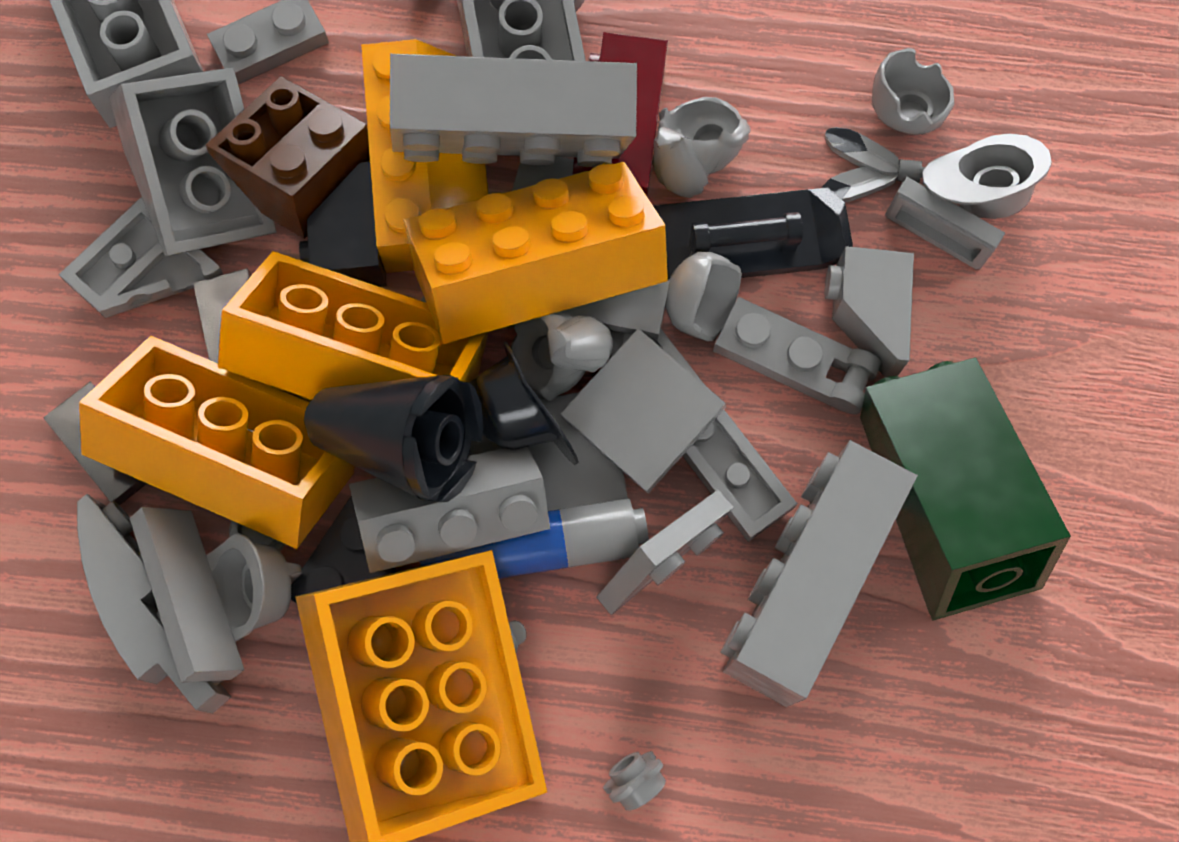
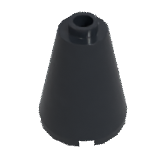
[304,375,484,502]

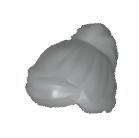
[652,97,751,198]
[510,311,613,401]

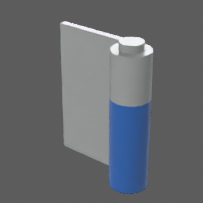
[420,392,649,579]

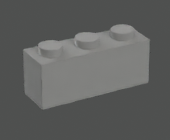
[349,447,550,573]

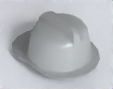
[922,133,1052,219]
[206,533,303,643]

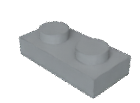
[207,0,329,85]

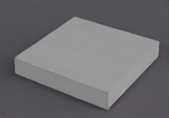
[560,328,726,494]

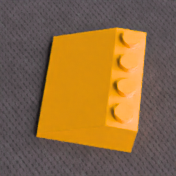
[295,550,547,842]

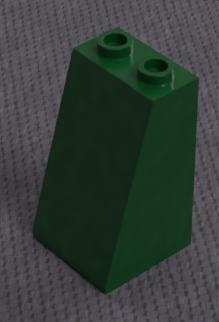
[860,357,1071,621]

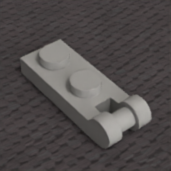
[713,297,882,414]

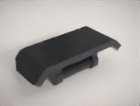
[653,187,853,280]

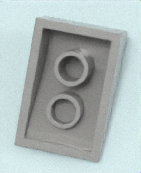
[109,67,276,256]

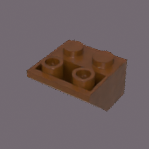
[206,76,370,239]

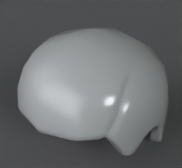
[871,48,954,135]
[665,252,742,341]

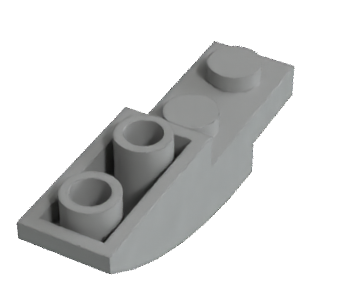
[77,494,231,714]

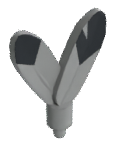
[822,127,926,202]

